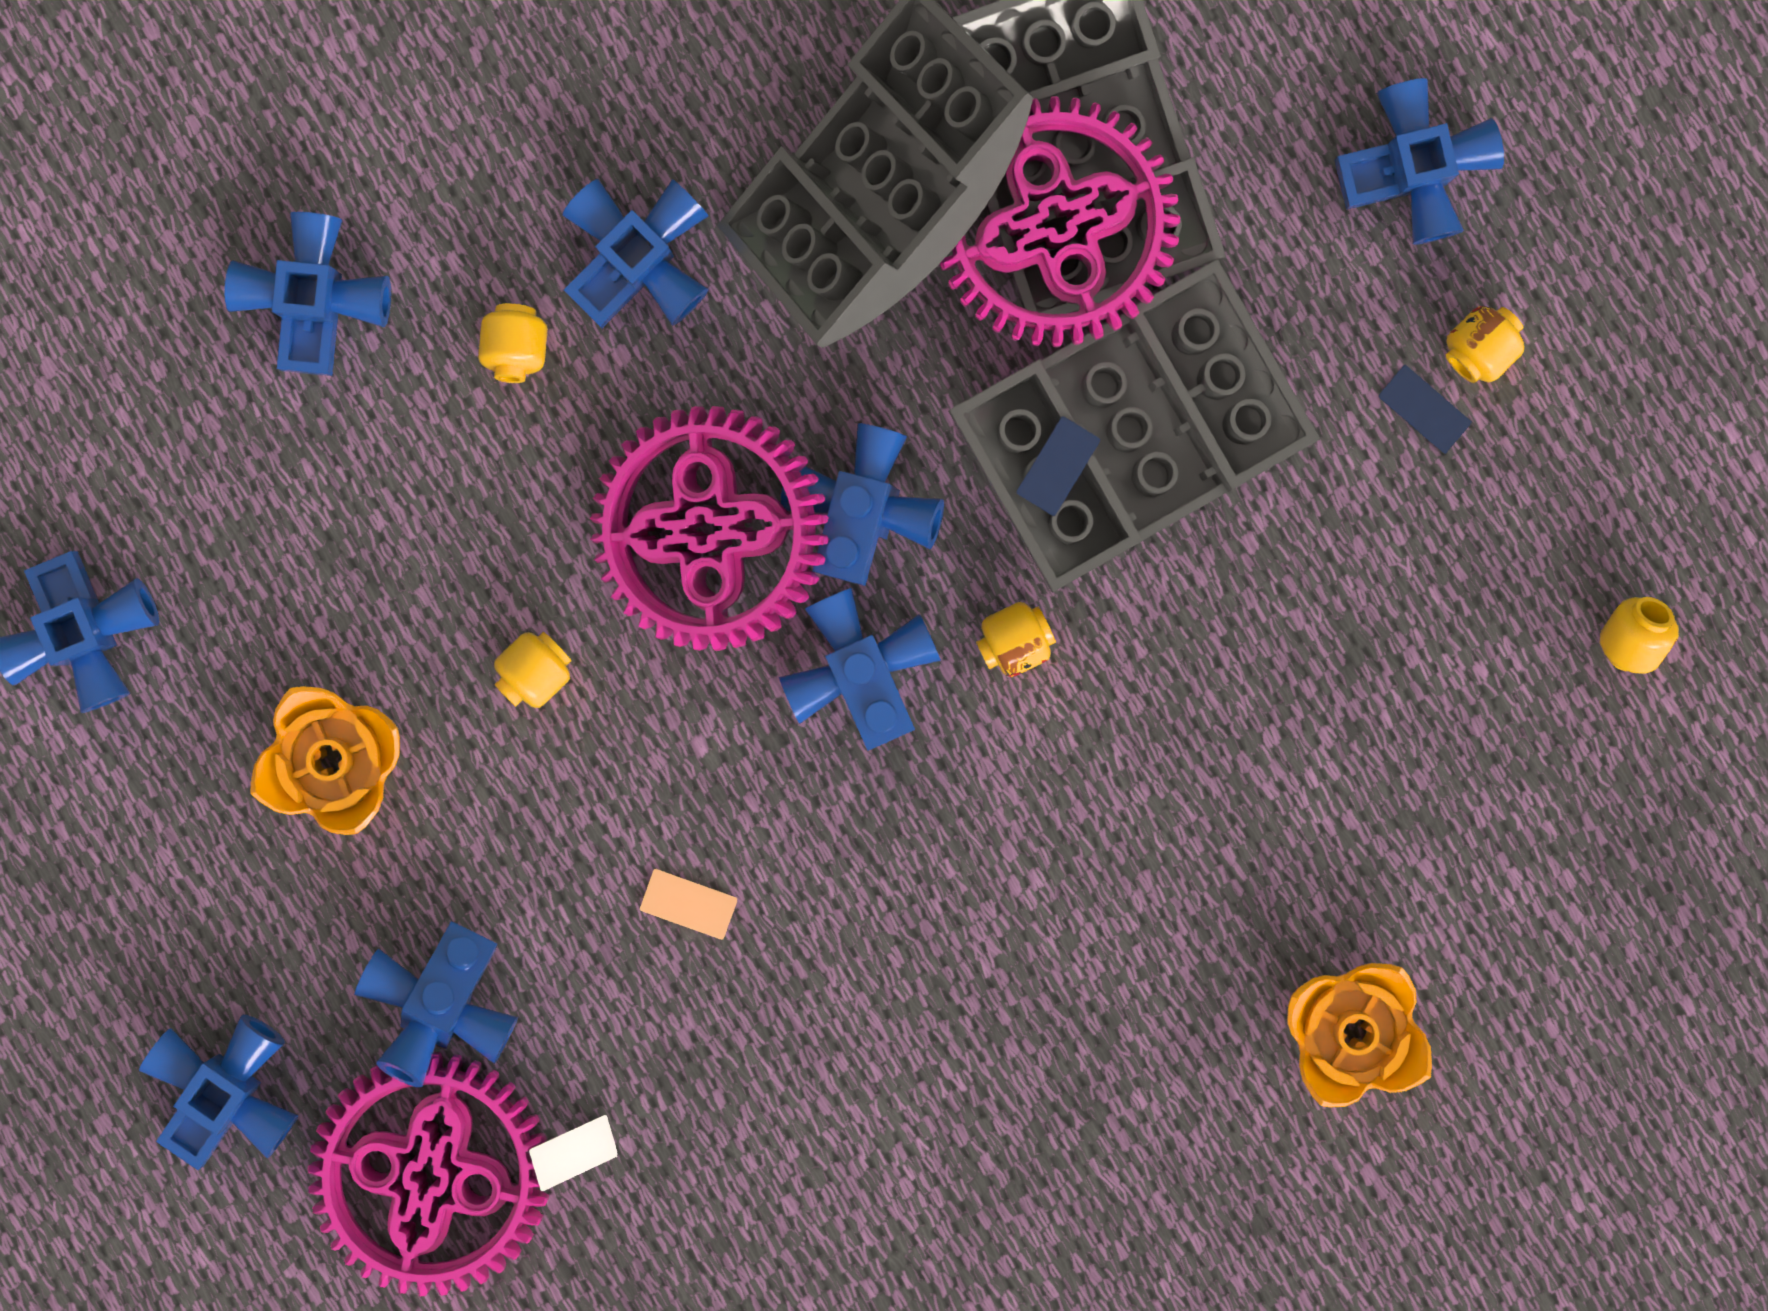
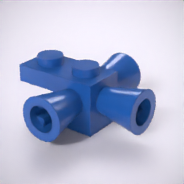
[1334,78,1504,245]
[562,179,709,328]
[224,212,391,376]
[781,423,944,586]
[0,551,159,713]
[779,588,941,751]
[354,921,518,1088]
[139,1015,299,1170]

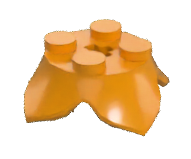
[250,686,400,835]
[1287,963,1432,1107]

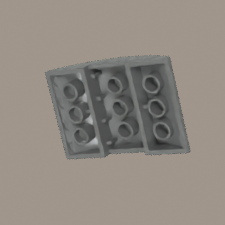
[717,0,1033,348]
[952,0,1226,314]
[948,259,1320,592]

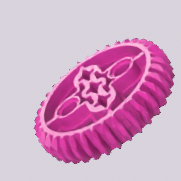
[939,96,1180,347]
[589,406,829,651]
[308,1052,549,1297]

